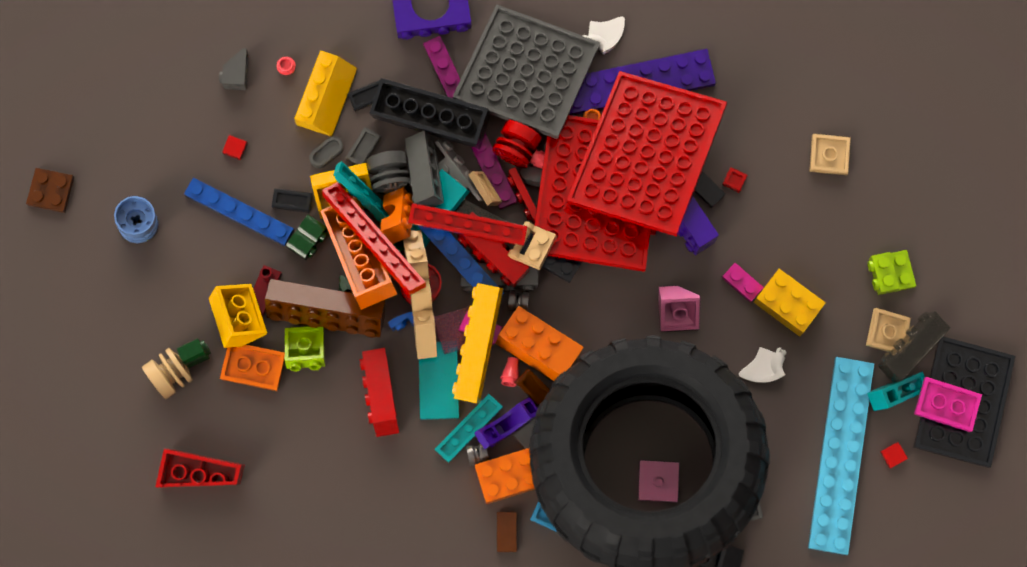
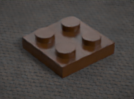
[26,168,74,213]

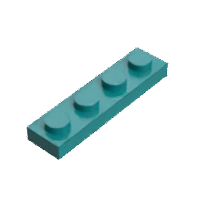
[333,161,389,222]
[435,394,503,463]

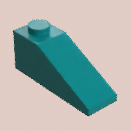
[867,371,925,411]

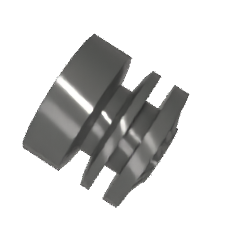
[366,151,411,194]

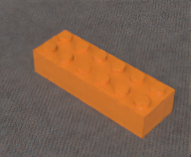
[320,196,397,310]

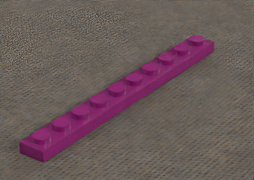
[423,36,517,210]

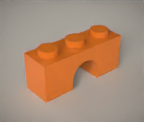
[380,187,413,244]

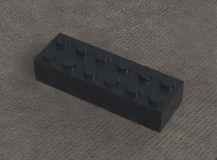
[369,78,491,149]

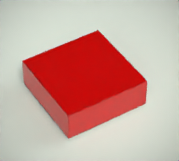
[222,135,247,160]
[722,167,748,193]
[880,442,908,468]

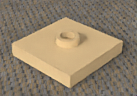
[809,134,851,175]
[866,308,911,355]

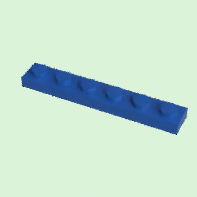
[184,178,294,246]
[417,225,504,295]

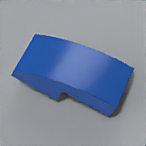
[388,311,414,331]

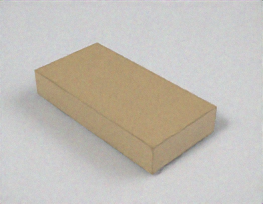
[469,171,502,206]

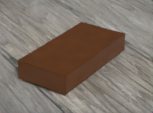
[515,368,550,407]
[497,512,517,552]

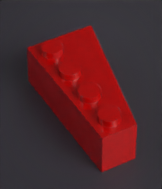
[457,211,530,288]
[359,348,400,437]
[155,448,245,488]

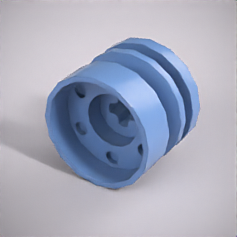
[114,196,158,244]

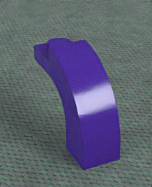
[474,397,538,449]

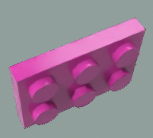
[914,377,982,432]

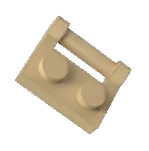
[508,221,557,270]

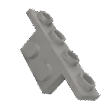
[435,139,484,202]

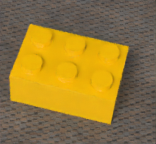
[753,269,826,337]

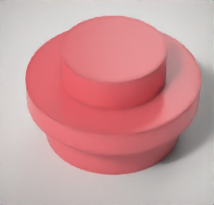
[277,57,296,75]

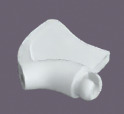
[583,17,625,54]
[739,347,787,383]

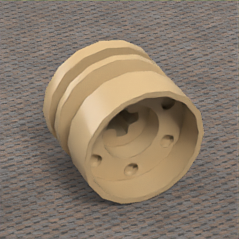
[142,347,193,400]

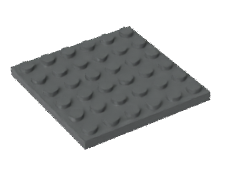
[453,4,600,139]

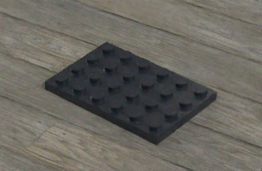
[913,336,1016,468]

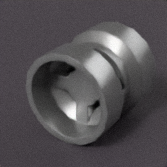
[508,290,529,311]
[466,444,489,466]

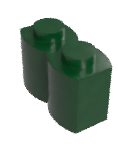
[286,215,328,260]
[176,338,212,369]

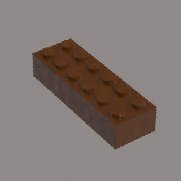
[265,279,385,338]

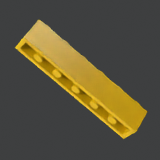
[452,283,503,403]

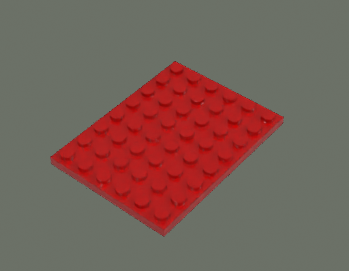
[567,71,727,237]
[532,115,650,272]

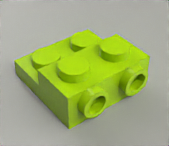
[867,250,916,295]
[285,326,325,372]

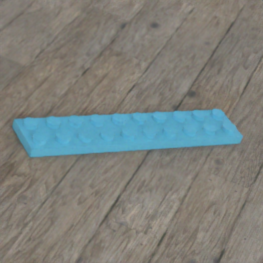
[808,357,874,555]

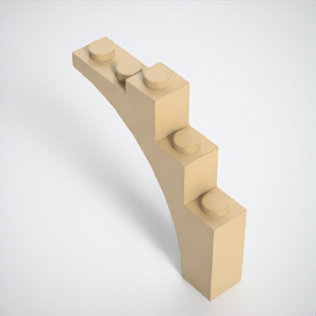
[403,230,437,359]

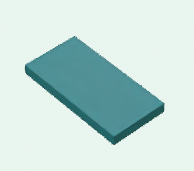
[411,169,470,248]
[419,341,459,420]

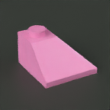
[658,286,700,331]

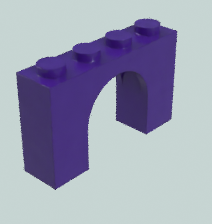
[392,0,471,40]

